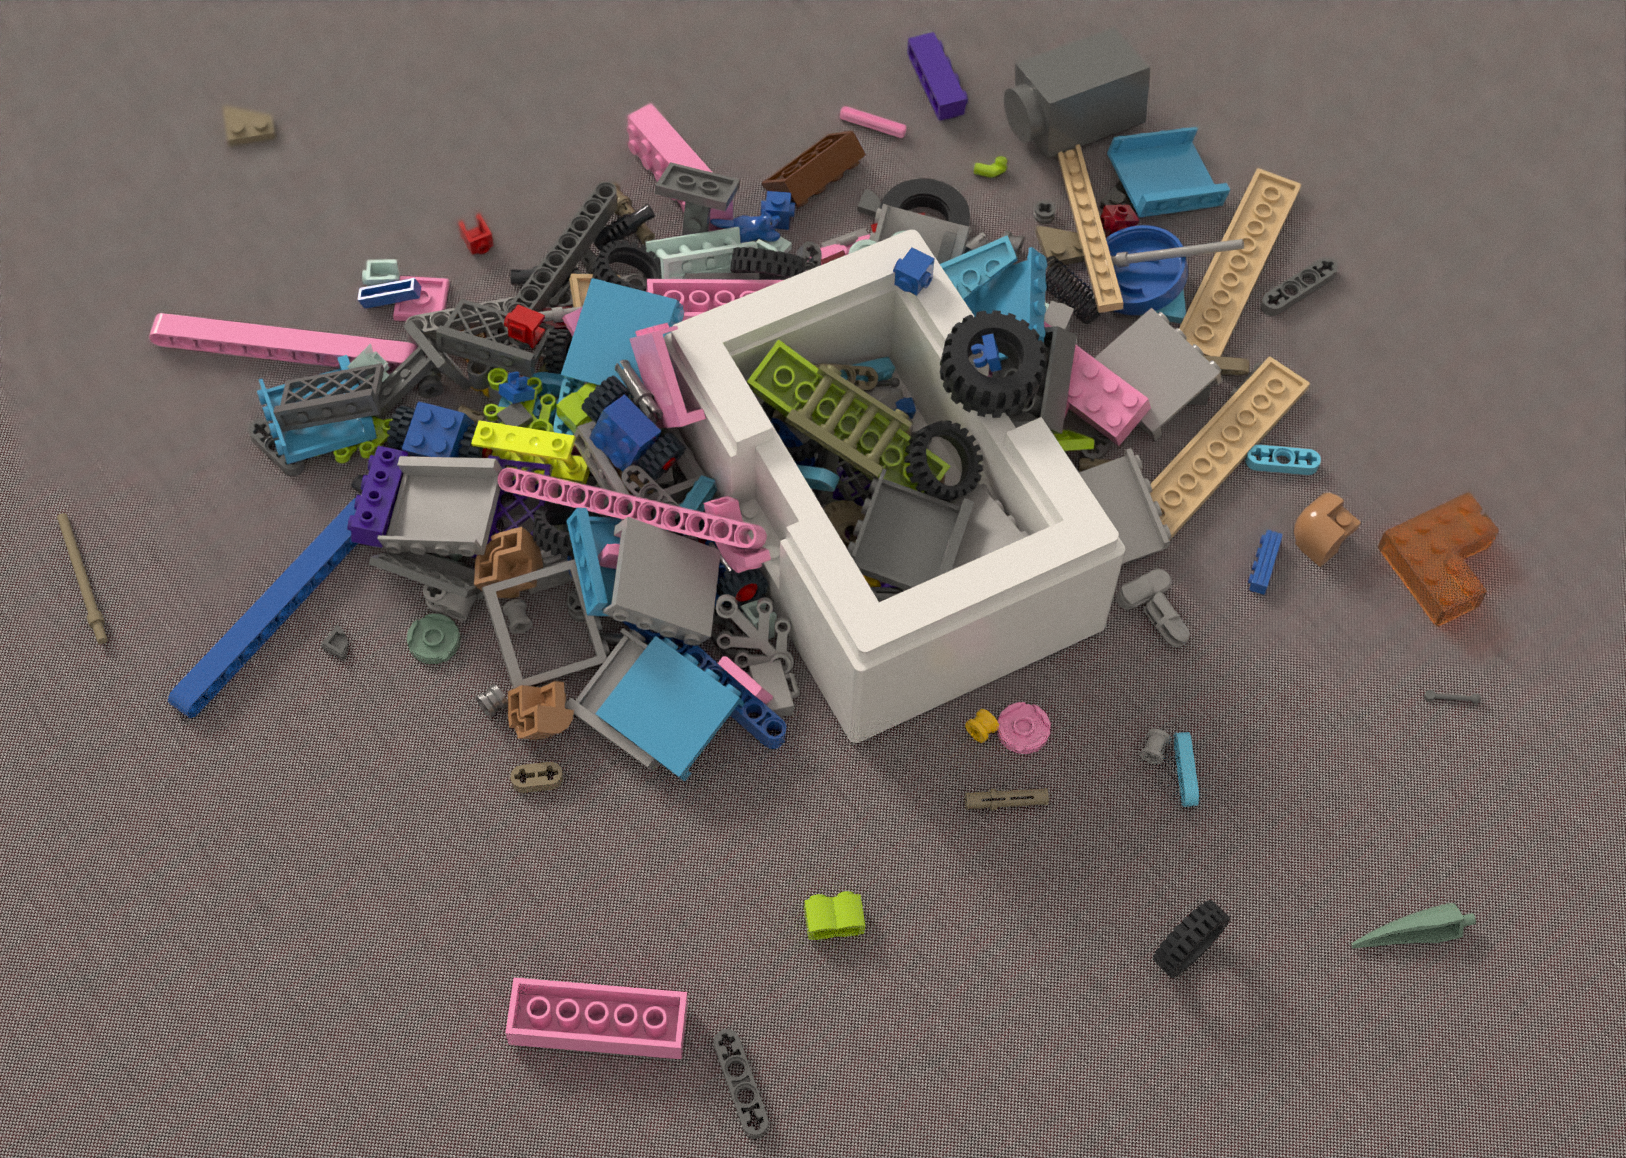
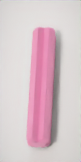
[840,106,907,138]

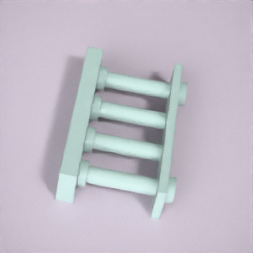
[645,227,758,279]

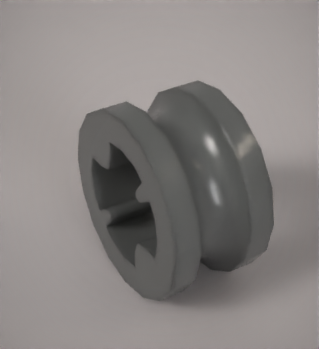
[1033,200,1056,224]

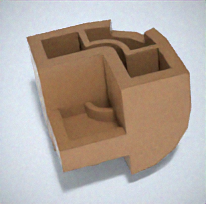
[1294,493,1361,567]
[474,527,543,598]
[508,681,574,740]

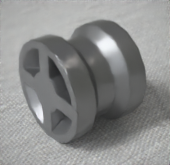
[1002,230,1025,258]
[475,684,508,718]

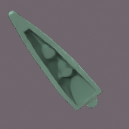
[1351,903,1476,949]

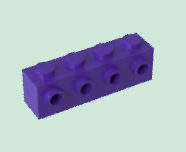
[907,32,968,121]
[347,446,408,548]

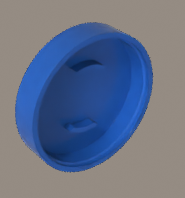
[1106,225,1188,315]

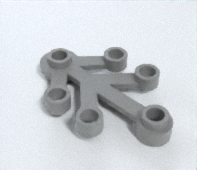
[716,594,794,674]

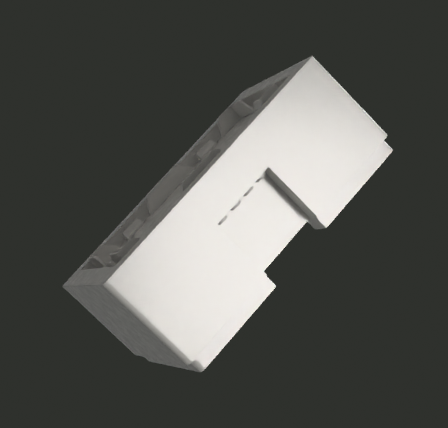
[664,230,1125,743]

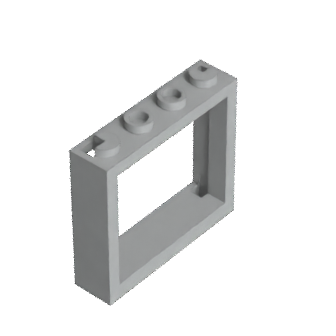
[574,409,706,514]
[482,559,610,689]

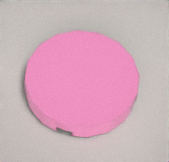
[997,702,1051,754]

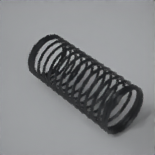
[1045,256,1102,324]

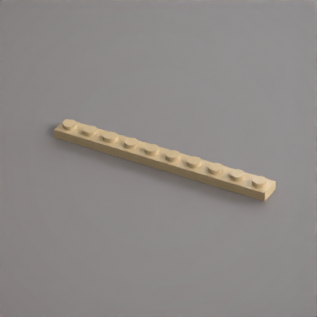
[1057,144,1123,313]

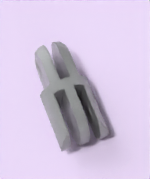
[1117,569,1171,610]
[1142,592,1190,647]

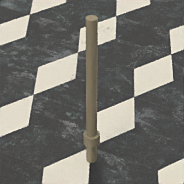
[57,513,108,644]

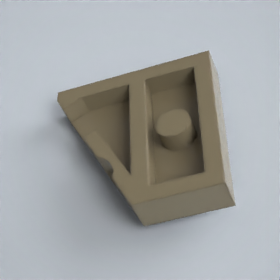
[222,106,276,146]
[1035,226,1085,268]

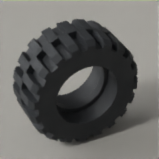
[939,310,1047,418]

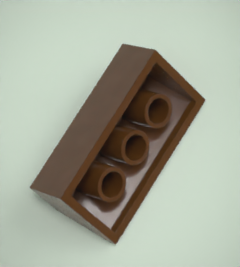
[761,131,866,208]

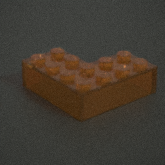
[1378,491,1499,627]

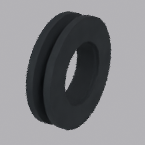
[880,178,970,227]

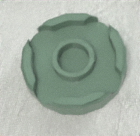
[407,614,461,664]

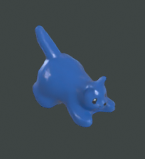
[710,209,781,243]

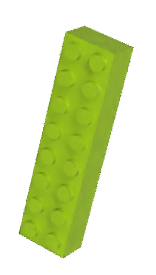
[747,339,951,493]

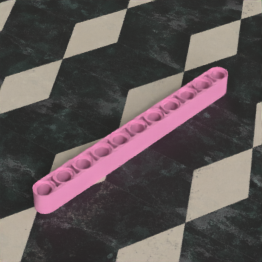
[149,313,418,374]
[498,468,767,549]

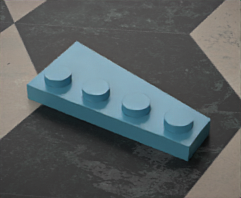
[940,235,1018,300]

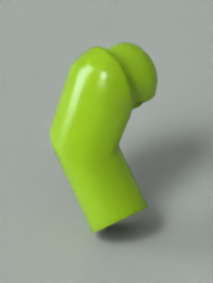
[973,156,1008,178]

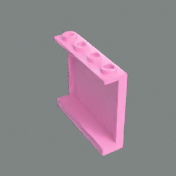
[630,322,706,428]

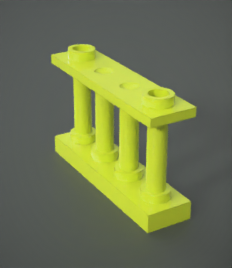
[471,421,590,484]

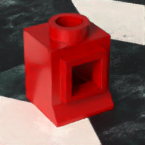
[458,213,494,255]
[504,305,545,349]

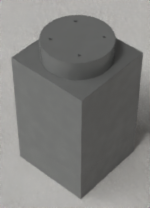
[1004,27,1150,158]

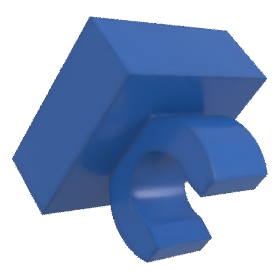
[971,333,1002,372]
[498,371,535,403]

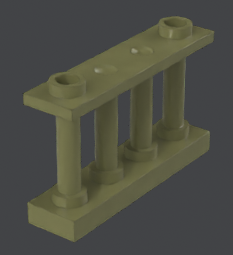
[785,364,912,479]

